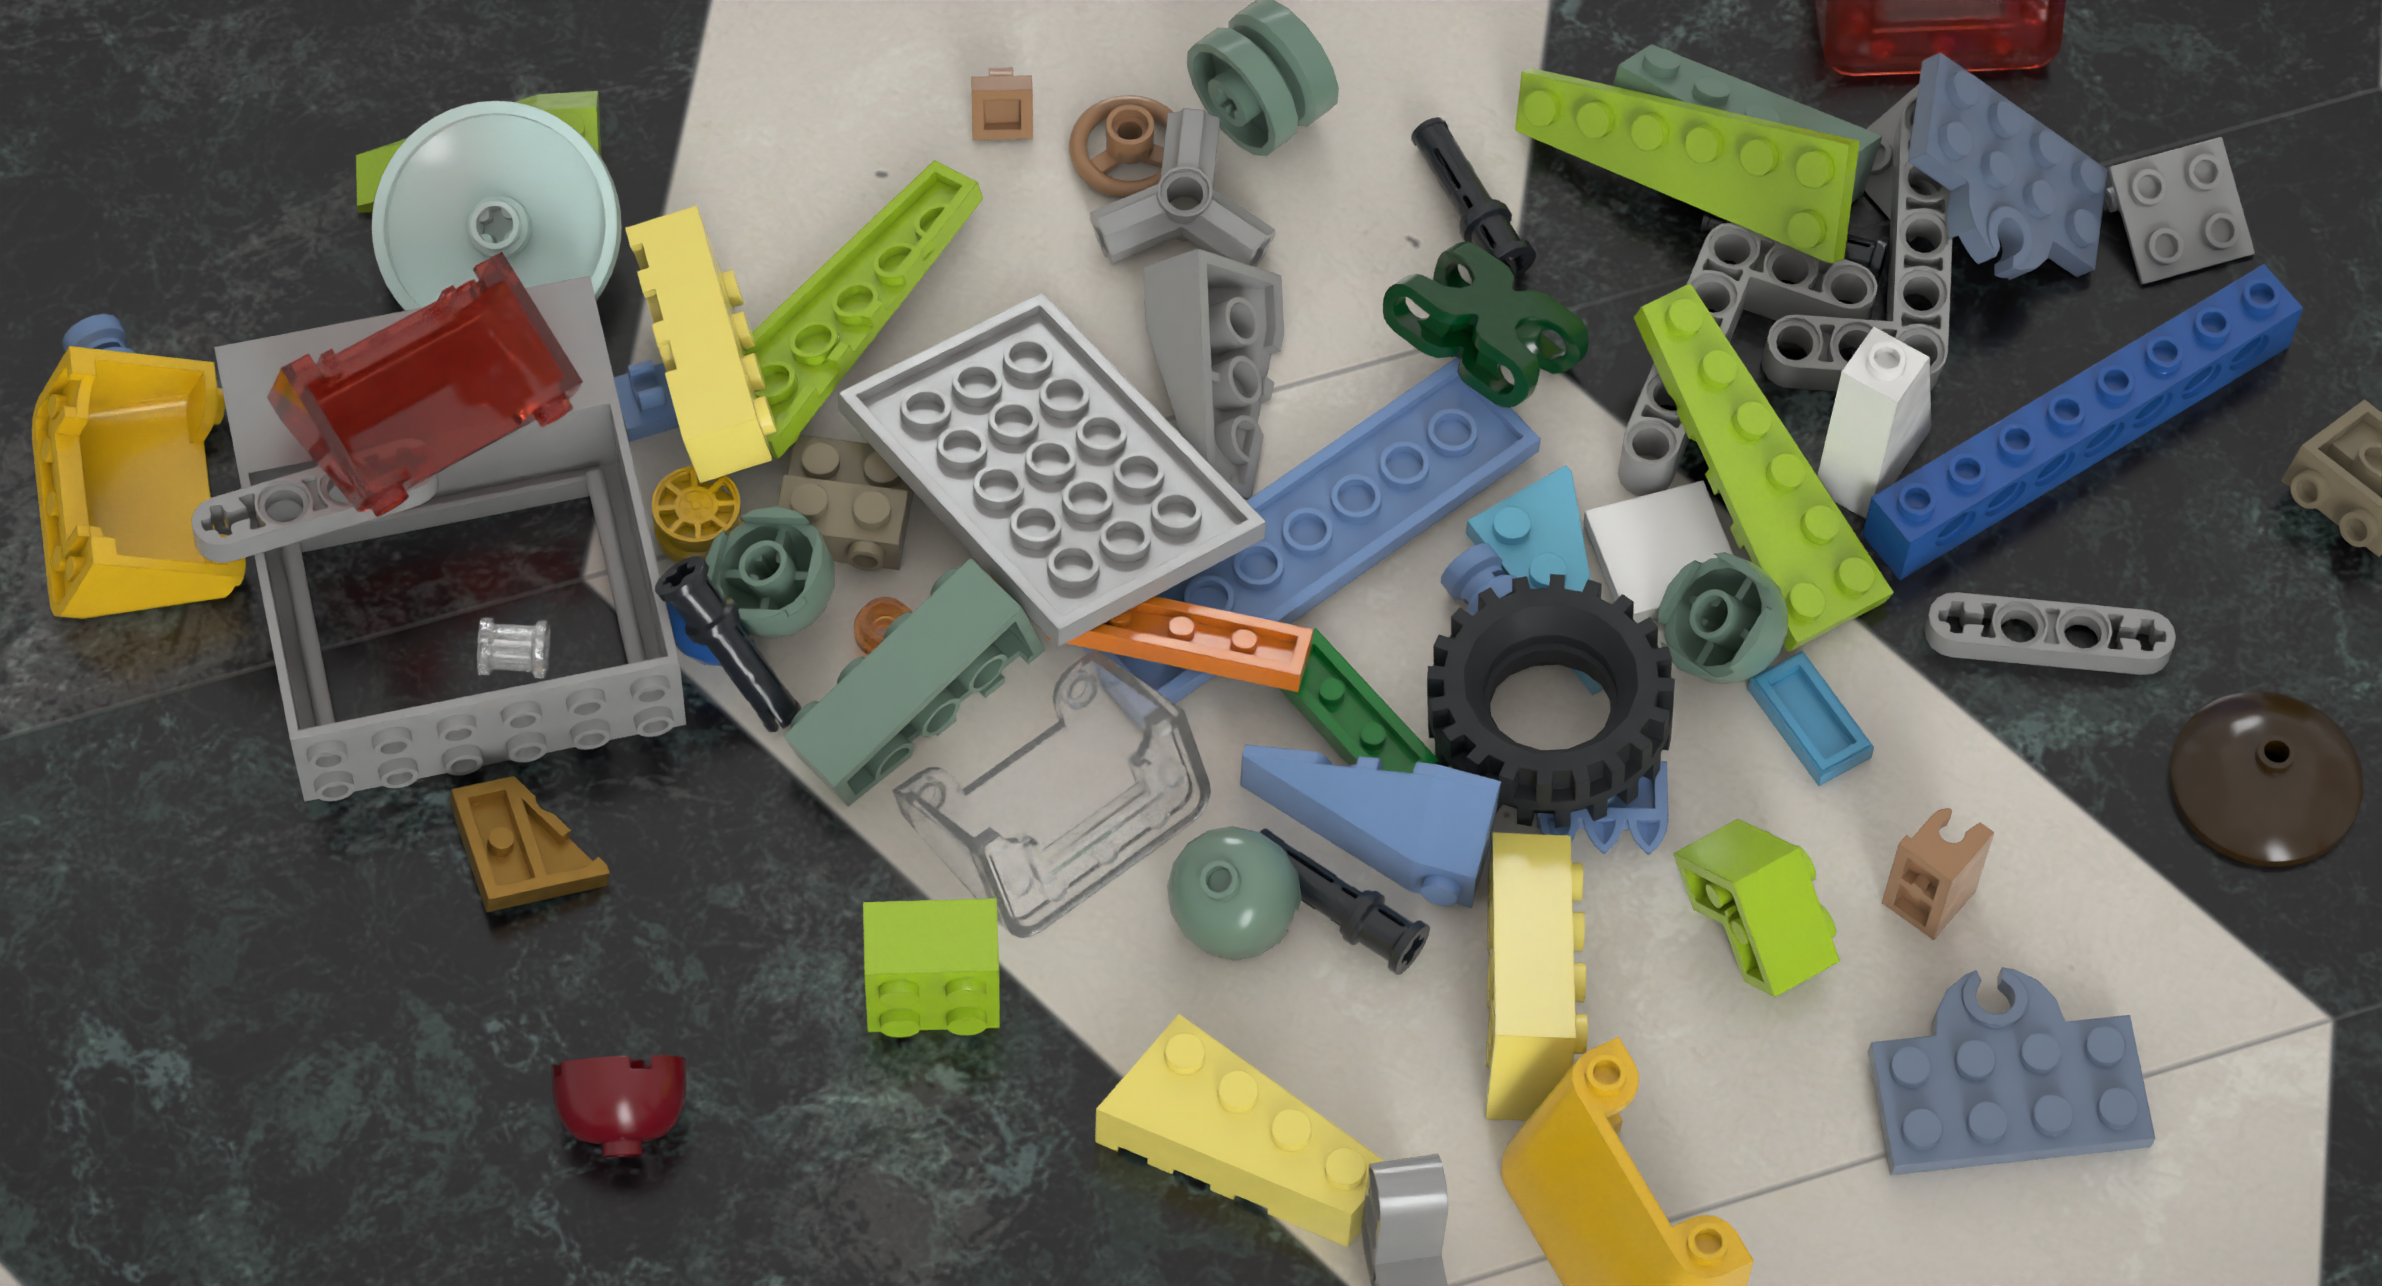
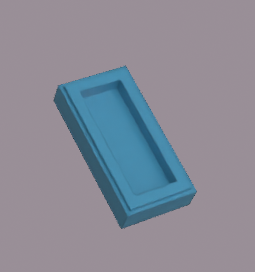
[1747,651,1874,786]

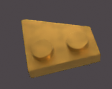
[449,776,610,912]

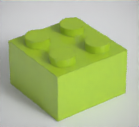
[863,898,1000,1037]

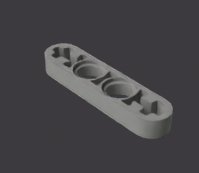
[191,441,438,563]
[1924,592,2176,675]

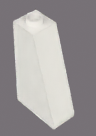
[1817,327,1931,519]

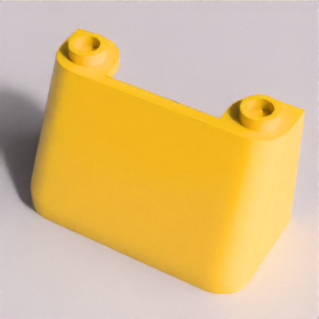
[32,346,246,619]
[1500,1036,1754,1286]

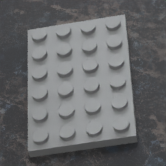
[838,293,1266,647]

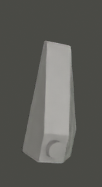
[1143,248,1284,500]

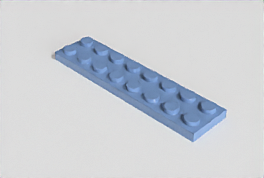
[1082,357,1541,722]

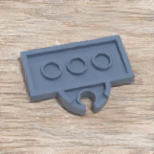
[1908,52,2108,280]
[1867,967,2155,1175]

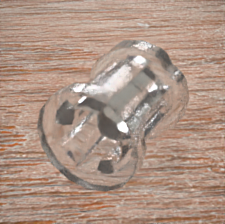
[477,617,550,679]

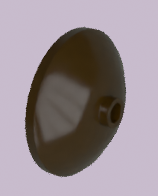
[2169,691,2363,867]

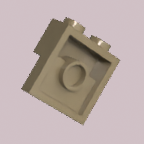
[2281,399,2382,557]
[777,435,914,571]

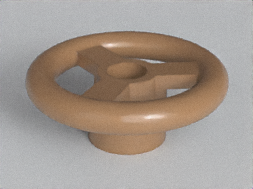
[1069,95,1173,198]

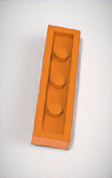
[1048,596,1314,692]

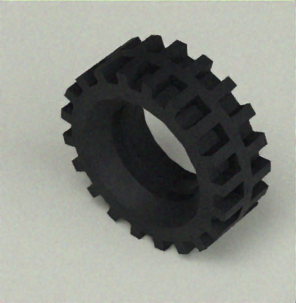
[1427,574,1675,828]

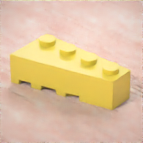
[625,205,777,483]
[1486,832,1588,1121]
[1095,1014,1384,1247]

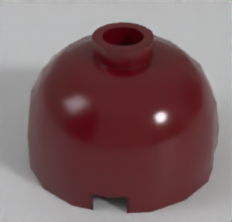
[551,1055,687,1157]

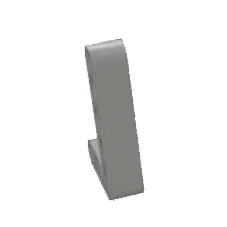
[1761,96,1952,392]
[1618,222,1878,496]
[1362,1154,1448,1286]

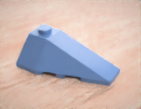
[1240,744,1501,908]

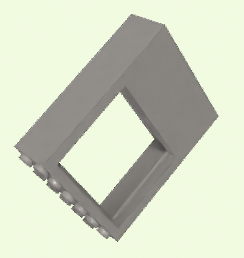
[214,276,686,802]

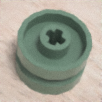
[1187,0,1339,156]

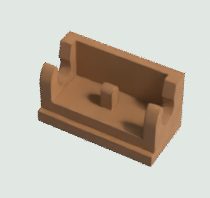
[1881,808,1995,940]

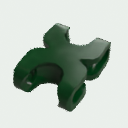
[1383,242,1589,408]

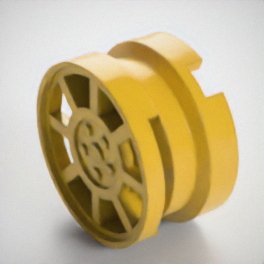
[652,466,742,563]

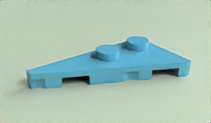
[1466,465,1603,695]

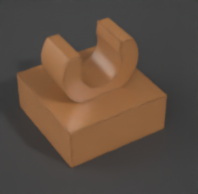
[971,67,1033,140]

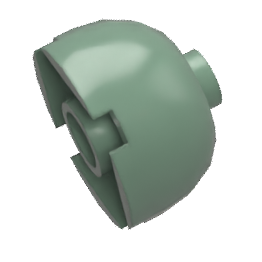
[705,506,835,638]
[1658,552,1788,684]
[1167,826,1302,961]

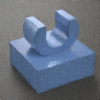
[614,359,679,442]

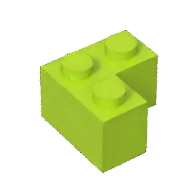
[1673,819,1840,997]

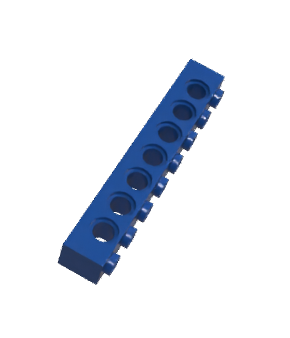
[1862,264,2303,580]

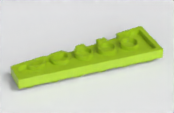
[1515,68,1860,264]
[745,160,983,459]
[1633,283,1894,653]

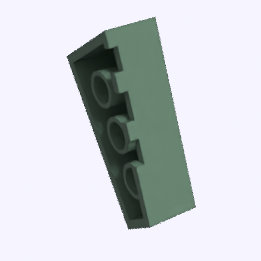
[1613,44,1882,203]
[783,558,1045,807]

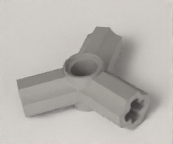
[1090,108,1275,267]

